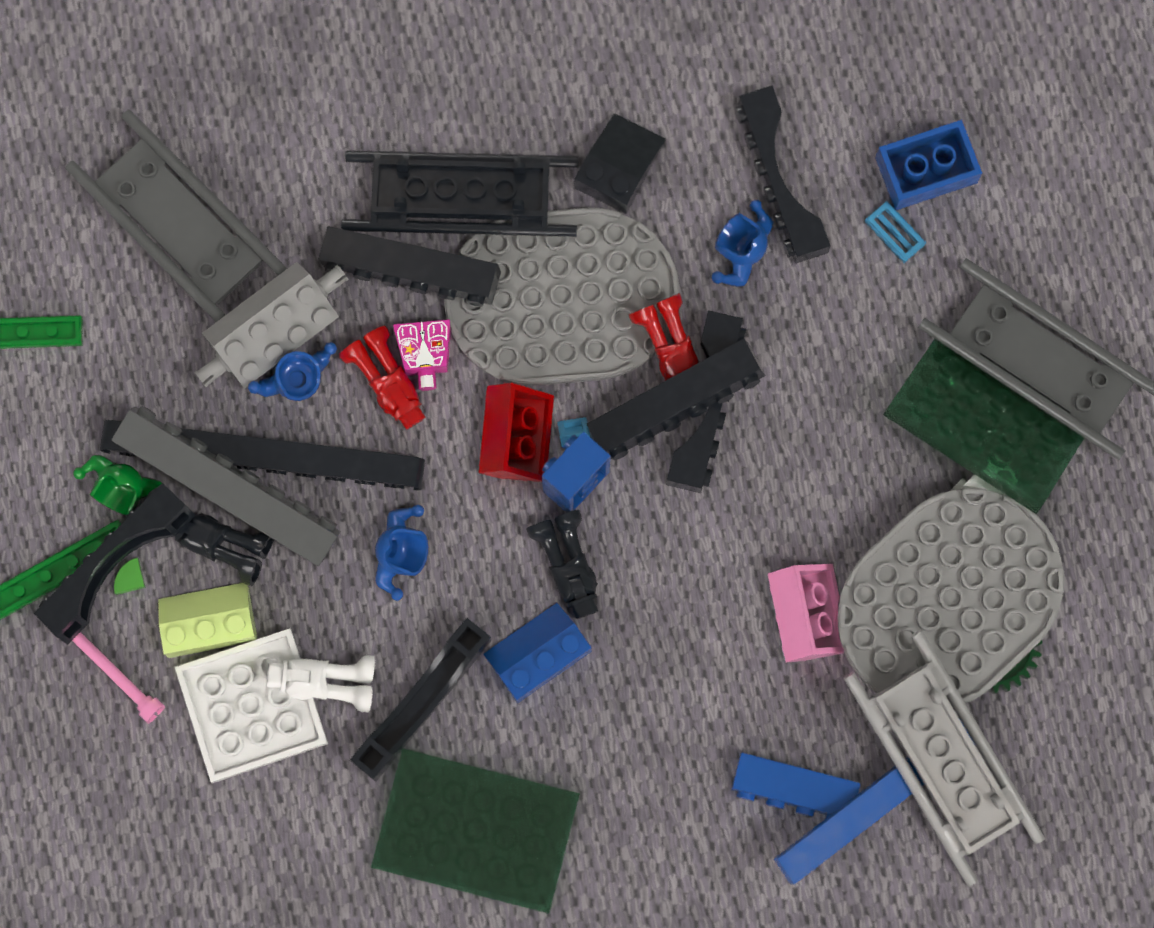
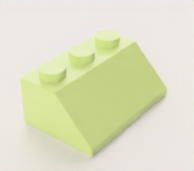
[158,583,257,658]

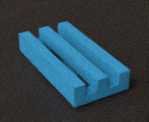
[865,201,926,264]

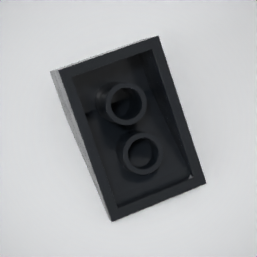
[574,113,666,214]

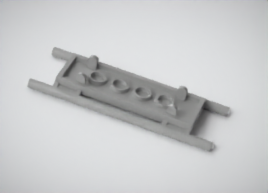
[843,630,1045,886]

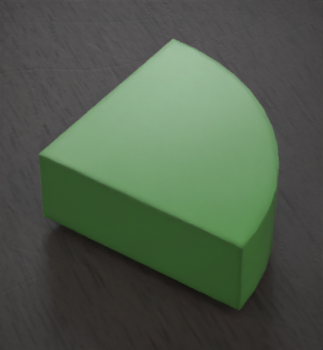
[114,558,146,595]

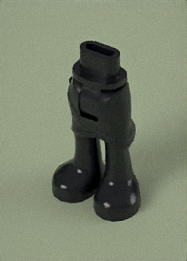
[526,510,598,619]
[174,513,274,586]

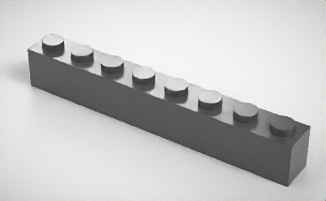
[111,406,341,566]

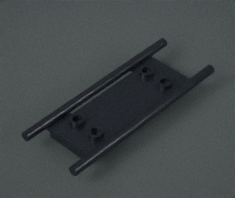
[341,151,579,237]

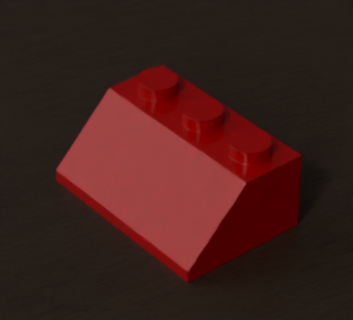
[479,383,554,482]

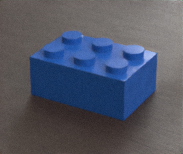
[875,120,982,210]
[542,431,611,513]

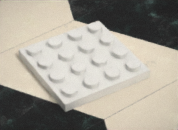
[175,628,328,783]

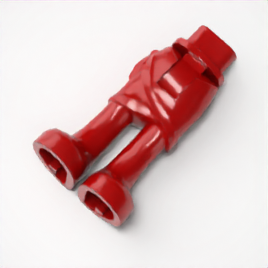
[629,293,699,381]
[338,325,426,430]

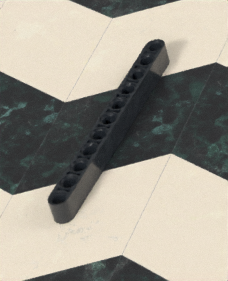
[99,420,425,490]

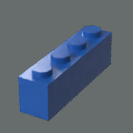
[731,753,861,818]

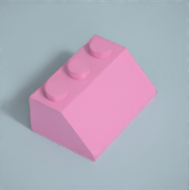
[768,564,844,662]

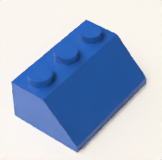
[483,603,592,704]

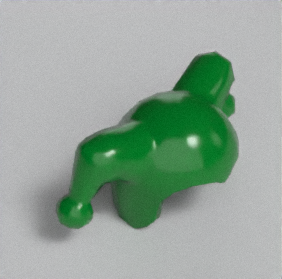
[73,455,163,516]

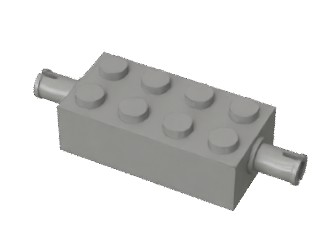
[194,262,349,389]

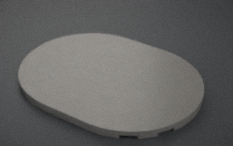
[444,208,679,386]
[837,488,1065,708]

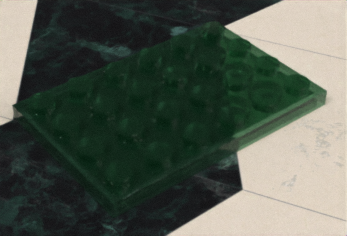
[883,339,1084,514]
[371,748,580,914]

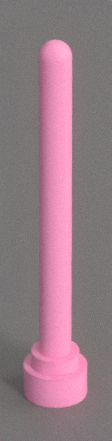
[72,632,165,724]

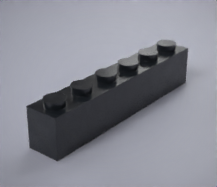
[318,226,501,307]
[587,338,766,460]

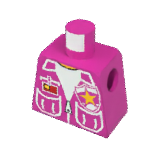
[393,319,451,391]

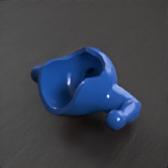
[711,200,773,287]
[248,342,337,401]
[375,505,429,601]

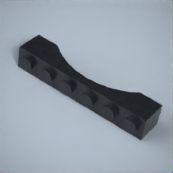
[735,85,831,264]
[666,310,746,493]
[34,483,195,645]
[350,618,492,782]

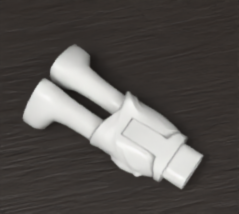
[267,655,375,713]

